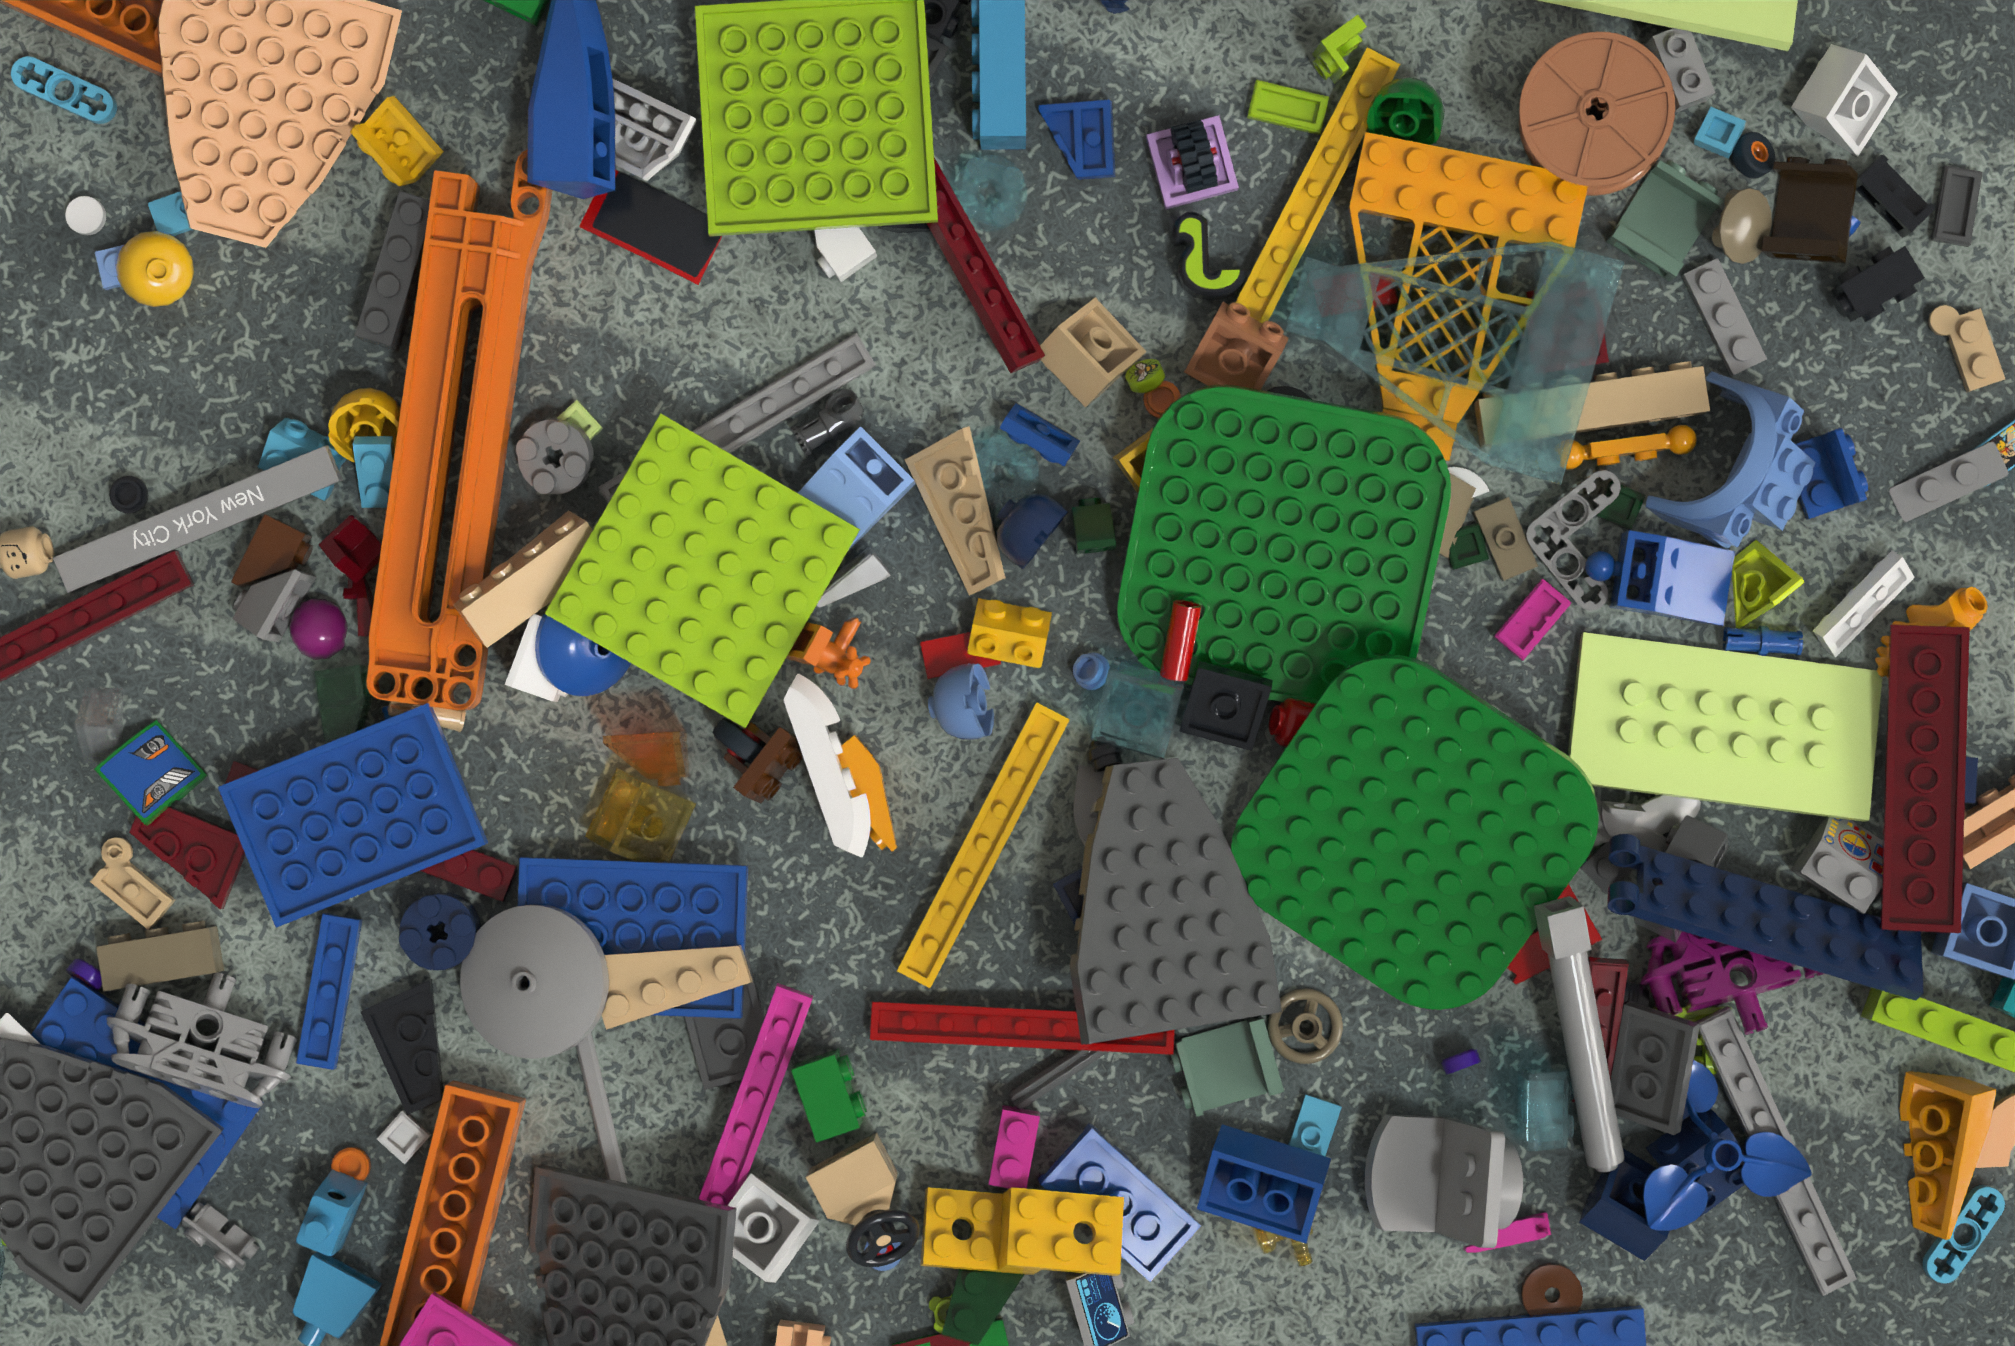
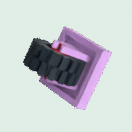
[1146,116,1239,210]

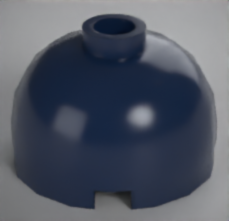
[997,493,1068,569]

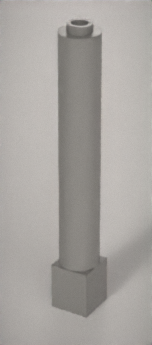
[1534,896,1624,1172]

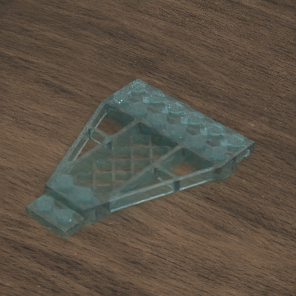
[1285,242,1624,485]

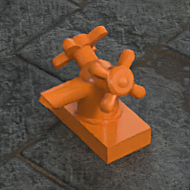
[786,617,871,689]

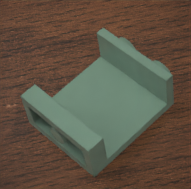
[1606,160,1724,282]
[1170,1016,1284,1117]

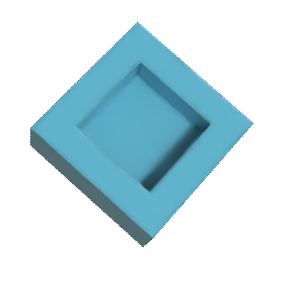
[1694,107,1746,159]

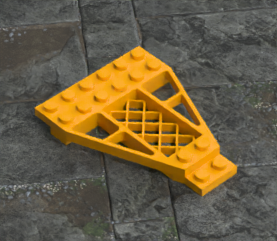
[1349,132,1588,462]

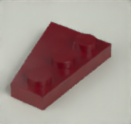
[129,806,246,910]

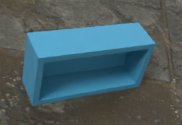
[971,0,1026,150]

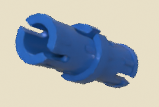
[1723,626,1803,656]

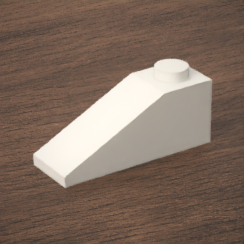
[814,227,877,282]

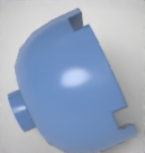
[928,664,994,740]

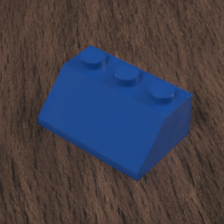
[1197,1124,1331,1244]

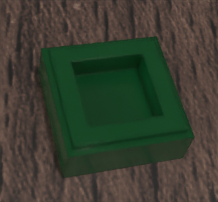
[1595,481,1646,530]
[1449,523,1489,570]

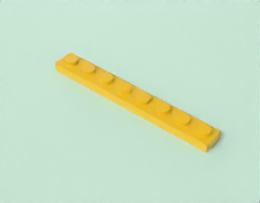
[1235,47,1400,323]
[897,702,1070,988]

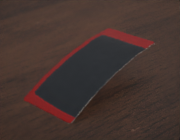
[579,170,722,285]

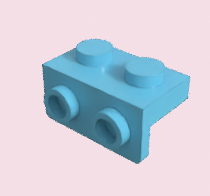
[258,418,347,501]

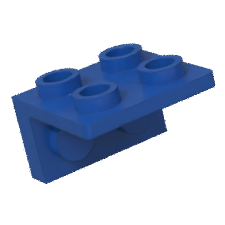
[1795,428,1868,520]

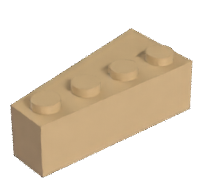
[453,510,592,648]

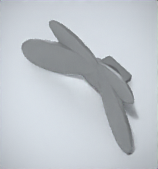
[1593,795,1701,852]

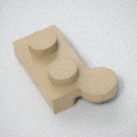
[1928,305,2005,393]
[90,837,176,930]

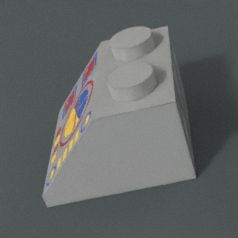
[1790,817,1883,914]

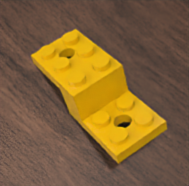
[921,1187,1124,1276]

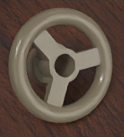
[1267,988,1343,1064]

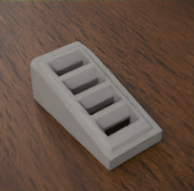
[817,547,891,608]

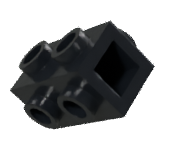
[1831,246,1925,322]

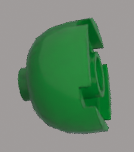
[1367,77,1445,145]

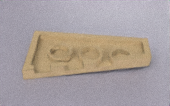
[602,945,753,1030]

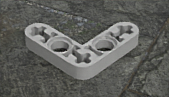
[1526,470,1621,611]

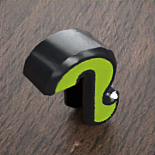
[1171,211,1247,301]

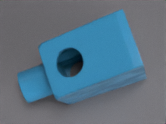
[296,1169,368,1256]
[292,1252,382,1346]

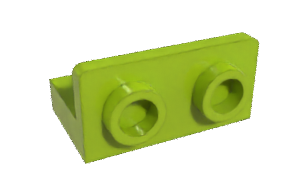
[1312,15,1367,84]

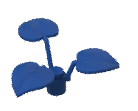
[1643,1060,1812,1231]

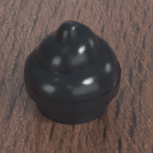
[1086,732,1124,772]

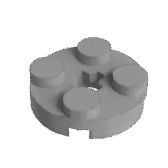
[516,418,594,495]

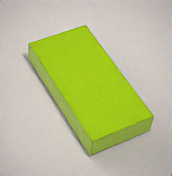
[1247,80,1329,135]

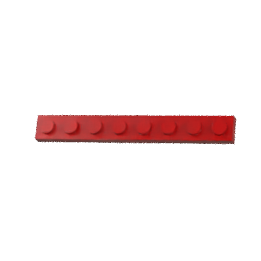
[870,1002,1175,1055]

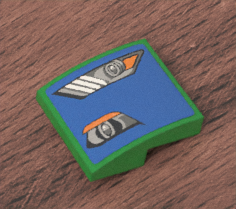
[94,720,208,826]

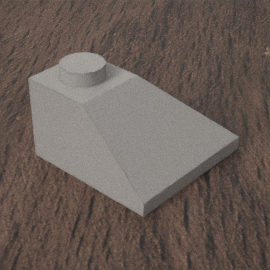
[232,569,316,642]

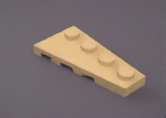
[905,426,1005,596]

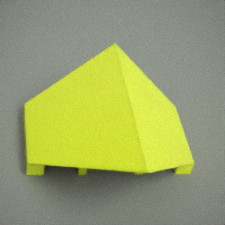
[1732,540,1804,628]

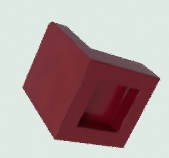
[318,515,382,583]

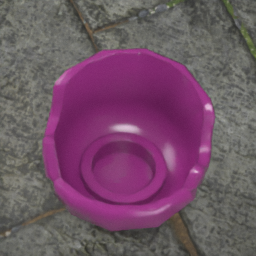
[290,599,348,660]

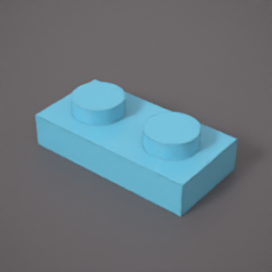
[352,436,395,508]

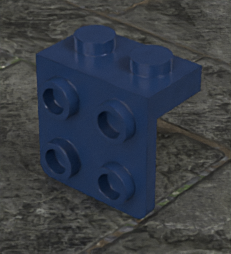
[1646,1109,1746,1216]

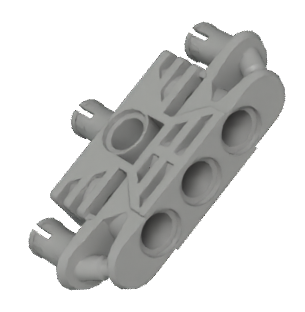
[106,972,297,1108]

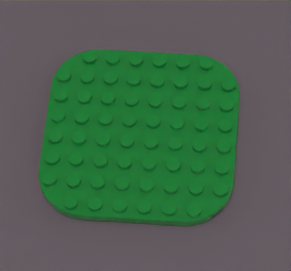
[1117,385,1451,704]
[1231,655,1599,1010]

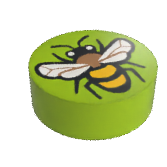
[1125,359,1165,393]

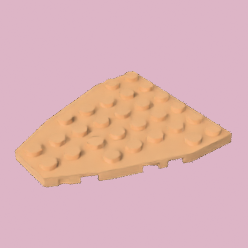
[157,0,402,248]

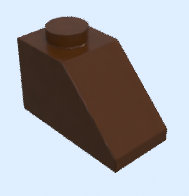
[231,514,313,587]

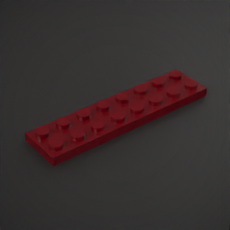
[1880,625,1970,933]

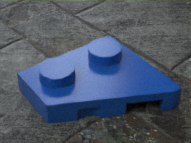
[1039,100,1116,180]

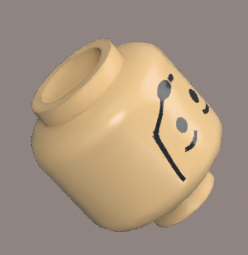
[0,526,54,579]

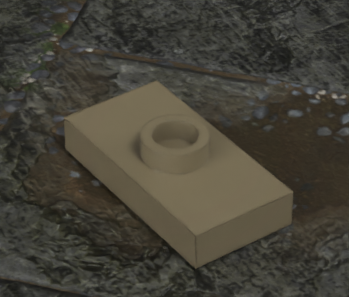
[1472,497,1538,581]

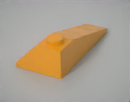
[1899,1071,1996,1240]

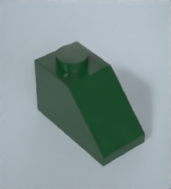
[1071,498,1116,555]

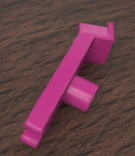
[1463,1212,1551,1253]

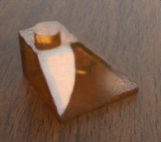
[603,731,689,786]

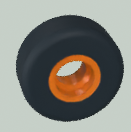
[1732,132,1776,179]

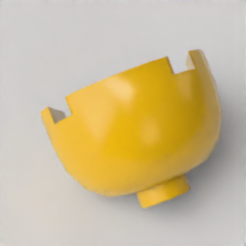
[116,231,194,307]
[328,388,401,463]

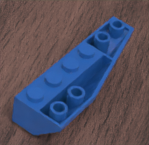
[528,0,615,199]

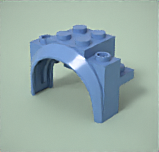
[1645,371,1816,550]

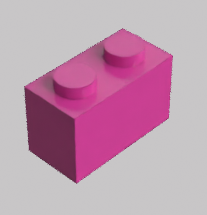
[989,1105,1040,1189]

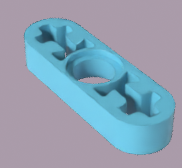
[11,56,117,124]
[1923,1185,2005,1283]

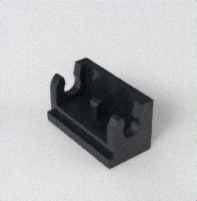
[1856,154,1936,238]

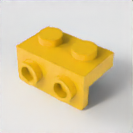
[350,96,444,186]
[968,598,1052,668]

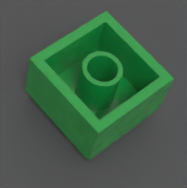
[791,1048,867,1143]

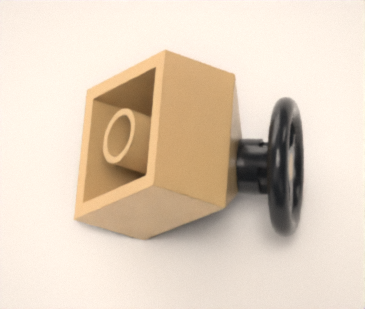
[806,1133,920,1267]

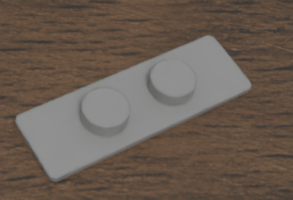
[1889,442,2009,522]

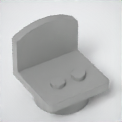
[1365,1114,1523,1248]

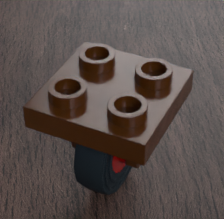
[712,718,803,804]

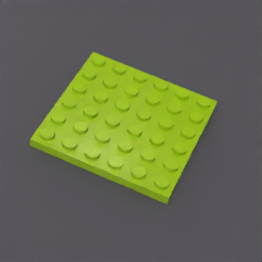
[695,0,938,236]
[544,413,860,728]

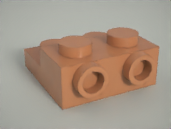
[1184,302,1289,390]

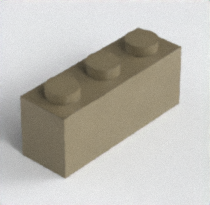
[96,920,224,992]

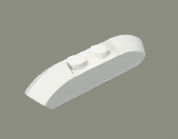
[783,674,871,857]

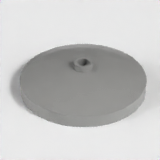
[460,904,609,1059]

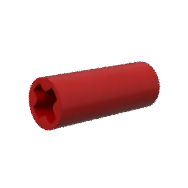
[1160,600,1202,681]

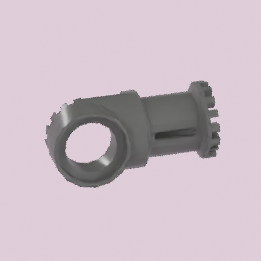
[791,389,864,456]

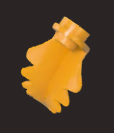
[1875,587,1988,678]

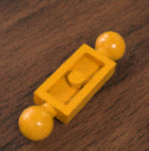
[1554,425,1697,470]

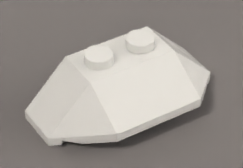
[612,78,697,181]

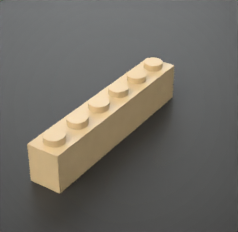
[1474,361,1710,447]

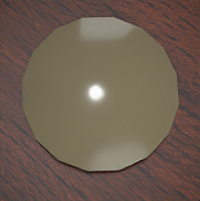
[1712,188,1772,264]

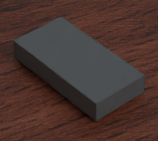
[1930,165,1983,247]

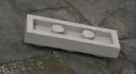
[1682,258,1767,377]

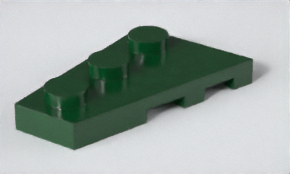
[941,1227,1024,1346]

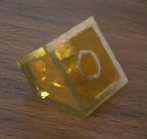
[585,768,696,862]

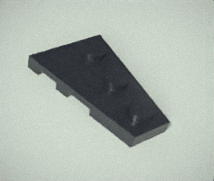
[360,979,444,1115]

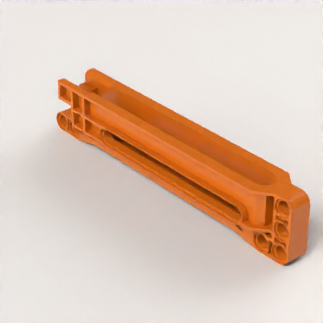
[366,149,553,711]

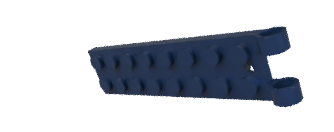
[1607,834,1924,1001]

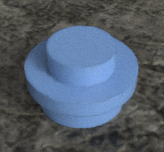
[1073,652,1110,690]

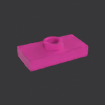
[1493,579,1572,661]

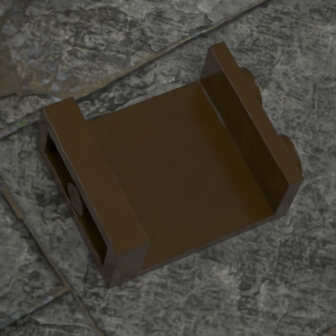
[1762,157,1858,263]

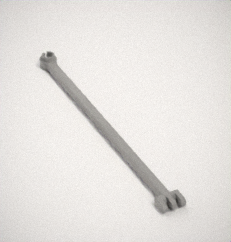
[576,1031,627,1183]

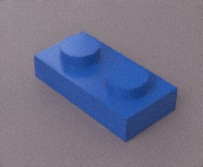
[1000,403,1080,466]

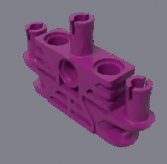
[1641,931,1824,1035]

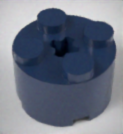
[399,893,481,971]

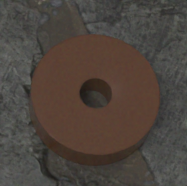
[1521,1263,1583,1316]

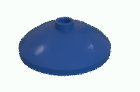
[535,614,631,696]

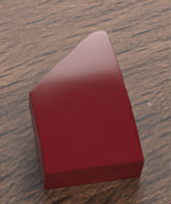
[343,576,374,637]

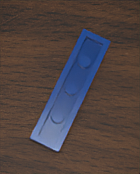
[296,913,363,1070]

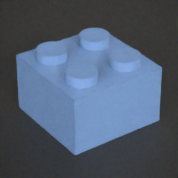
[1931,882,2015,980]

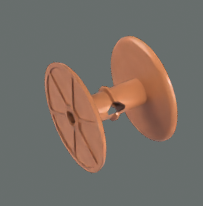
[1519,31,1675,196]

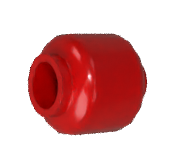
[1269,698,1315,747]

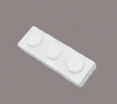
[1813,550,1915,658]

